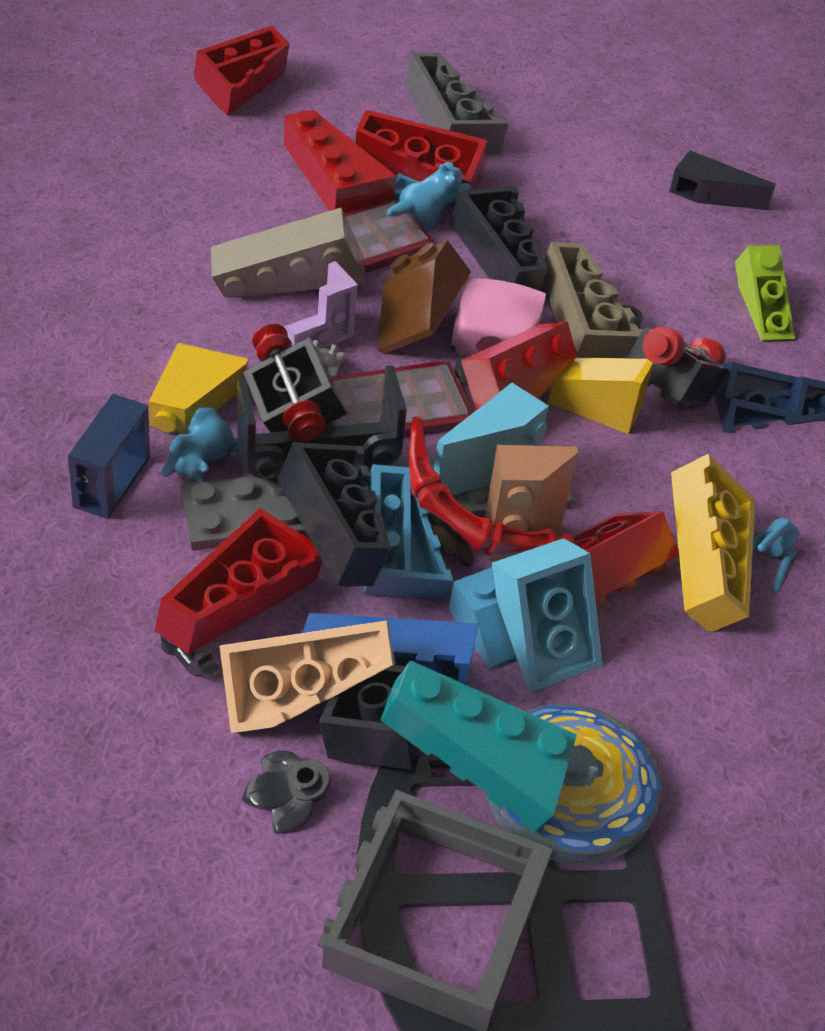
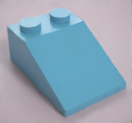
[434,383,549,495]
[492,538,603,692]

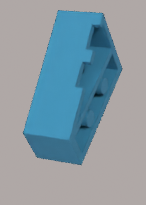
[364,464,453,599]

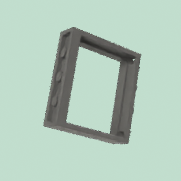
[318,790,553,1031]

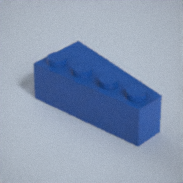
[303,613,479,685]

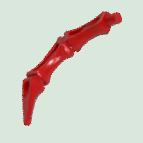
[409,416,575,556]

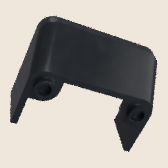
[237,365,407,479]

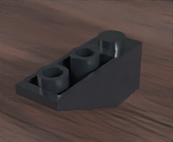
[669,150,776,210]

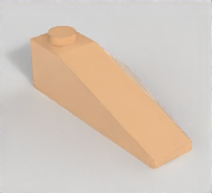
[220,620,395,733]

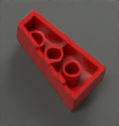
[284,110,396,213]
[355,110,487,204]
[154,507,322,654]

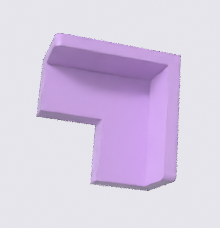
[284,261,358,348]

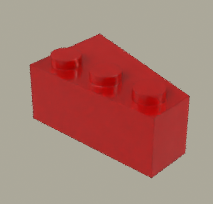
[194,25,290,116]

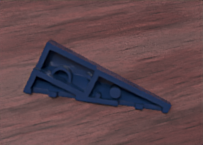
[714,362,825,432]

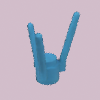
[753,518,799,593]

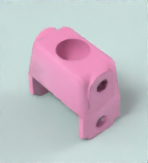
[451,278,546,356]

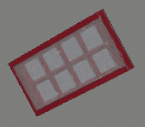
[309,199,437,291]
[325,361,473,438]

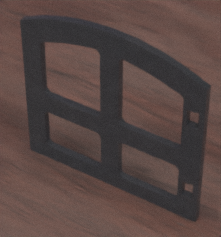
[356,752,688,1031]

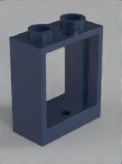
[68,393,150,519]

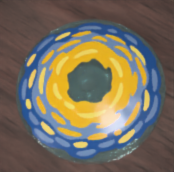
[484,704,662,864]

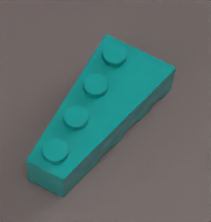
[381,660,577,833]

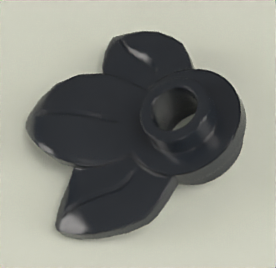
[427,511,473,567]
[242,751,331,834]

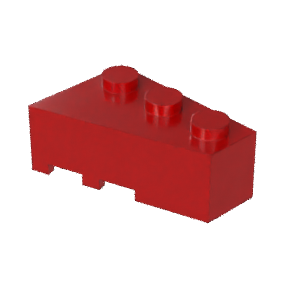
[461,322,577,410]

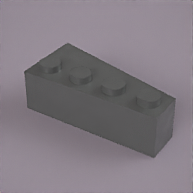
[404,53,509,154]

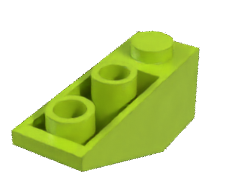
[735,245,795,341]

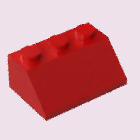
[573,511,679,606]

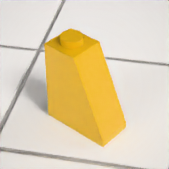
[149,343,249,434]
[548,358,653,434]

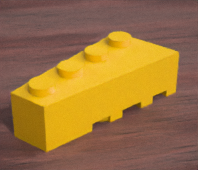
[671,454,755,632]

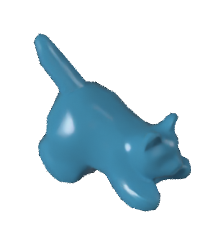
[387,162,471,230]
[161,408,237,483]

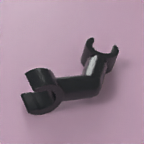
[161,636,223,680]

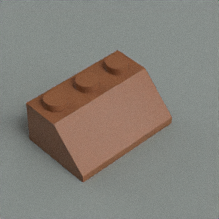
[485,445,578,561]

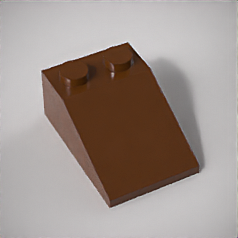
[377,239,471,354]

